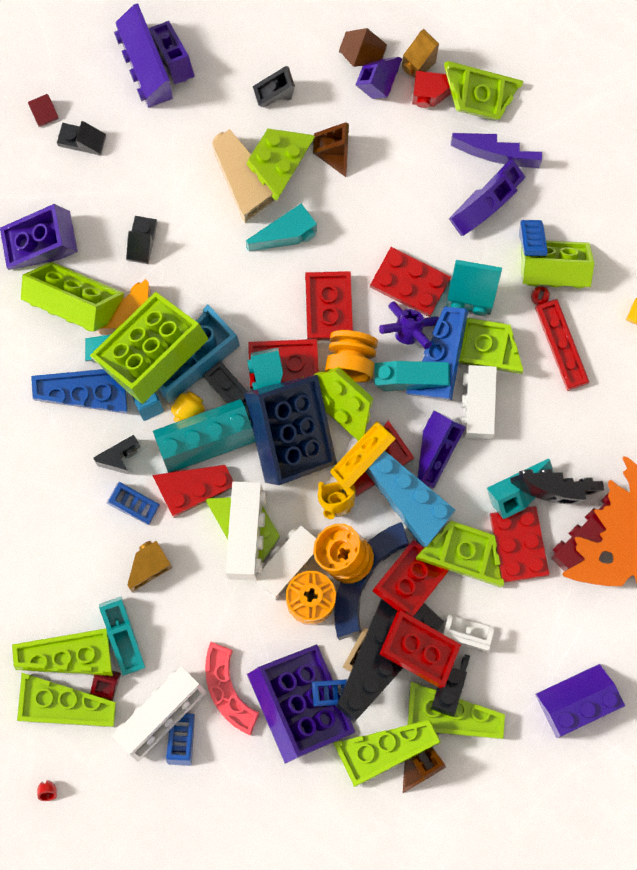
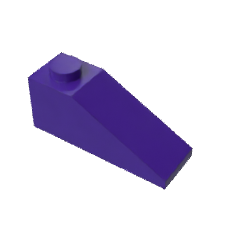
[149,21,195,85]
[417,410,466,488]

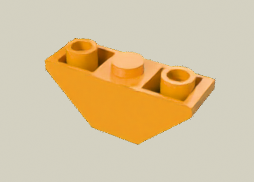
[97,279,151,335]

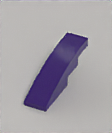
[451,133,542,168]

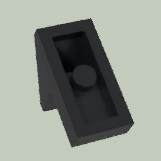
[253,66,295,107]
[57,121,106,156]
[126,216,158,264]
[93,435,140,474]

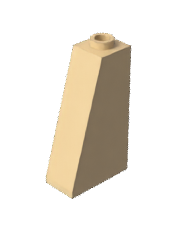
[212,129,275,223]

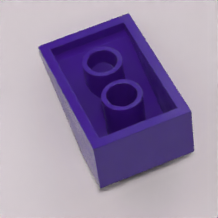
[0,204,78,270]

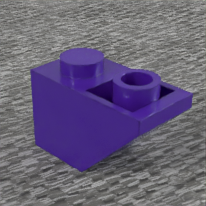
[355,57,402,99]

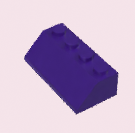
[114,3,173,108]

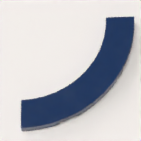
[334,522,409,640]

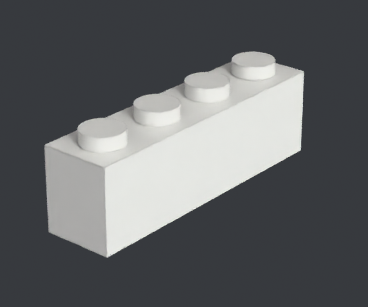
[226,482,267,581]
[112,666,207,762]

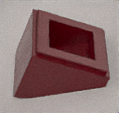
[28,94,59,127]
[90,670,121,701]

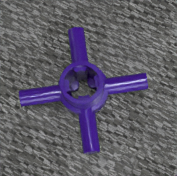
[379,301,439,349]

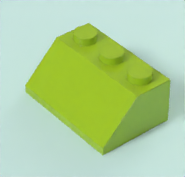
[521,241,594,289]

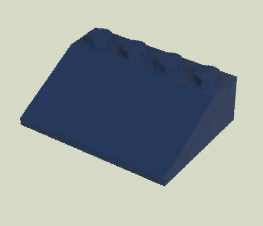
[244,375,337,485]

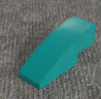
[99,596,145,676]

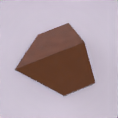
[339,28,387,67]
[313,122,349,177]
[402,747,446,793]

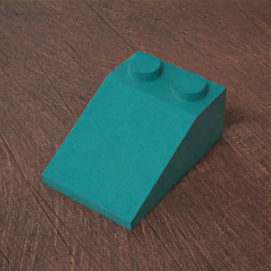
[446,260,502,316]

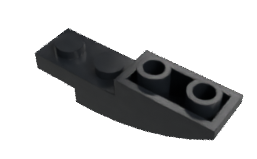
[510,469,604,505]

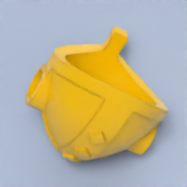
[317,482,356,519]

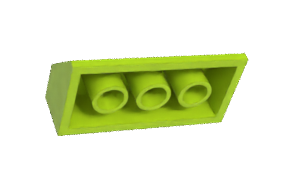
[20,262,124,332]

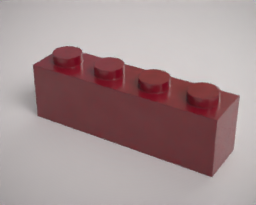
[551,494,611,571]

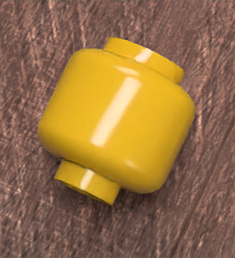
[171,391,205,422]

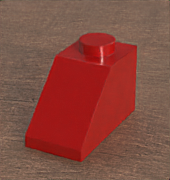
[412,71,452,108]

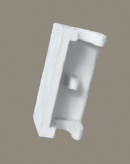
[442,614,494,653]

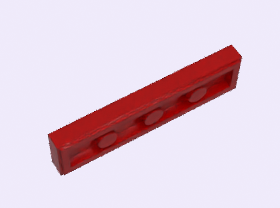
[535,299,589,391]

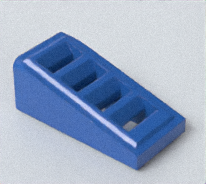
[519,220,547,256]
[106,481,160,525]
[312,679,347,706]
[166,713,195,766]

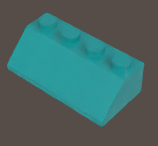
[153,399,255,473]

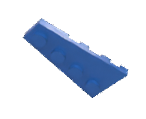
[406,307,468,400]
[31,369,128,414]

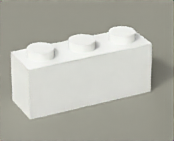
[461,365,497,439]
[254,526,316,600]

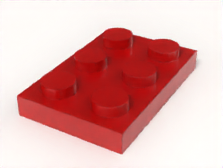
[370,247,451,317]
[305,271,353,340]
[248,339,319,389]
[489,506,549,583]
[372,539,449,617]
[380,610,461,689]

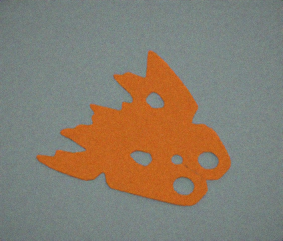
[562,456,637,586]

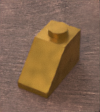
[402,28,439,77]
[127,541,172,592]

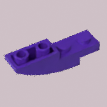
[449,160,526,236]

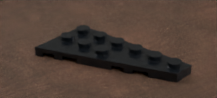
[336,598,445,723]

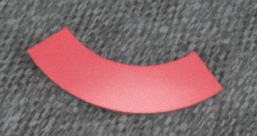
[205,642,259,736]

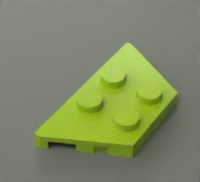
[444,61,523,121]
[247,128,315,201]
[459,318,523,374]
[300,367,374,441]
[206,497,280,562]
[416,521,504,588]

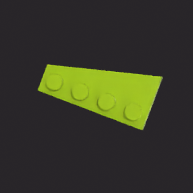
[12,628,113,676]
[17,673,116,727]
[407,682,505,739]
[333,720,441,787]

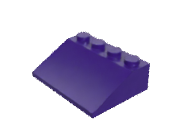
[247,644,356,764]

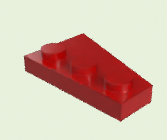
[353,420,414,497]
[152,465,234,518]

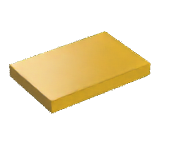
[330,421,396,490]

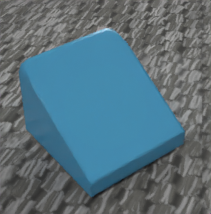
[132,392,164,421]

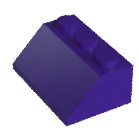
[535,664,625,738]

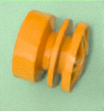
[325,330,378,382]
[313,524,374,583]
[286,571,336,625]

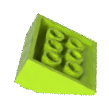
[90,292,209,404]

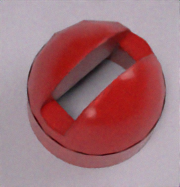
[531,286,550,305]
[37,780,57,801]

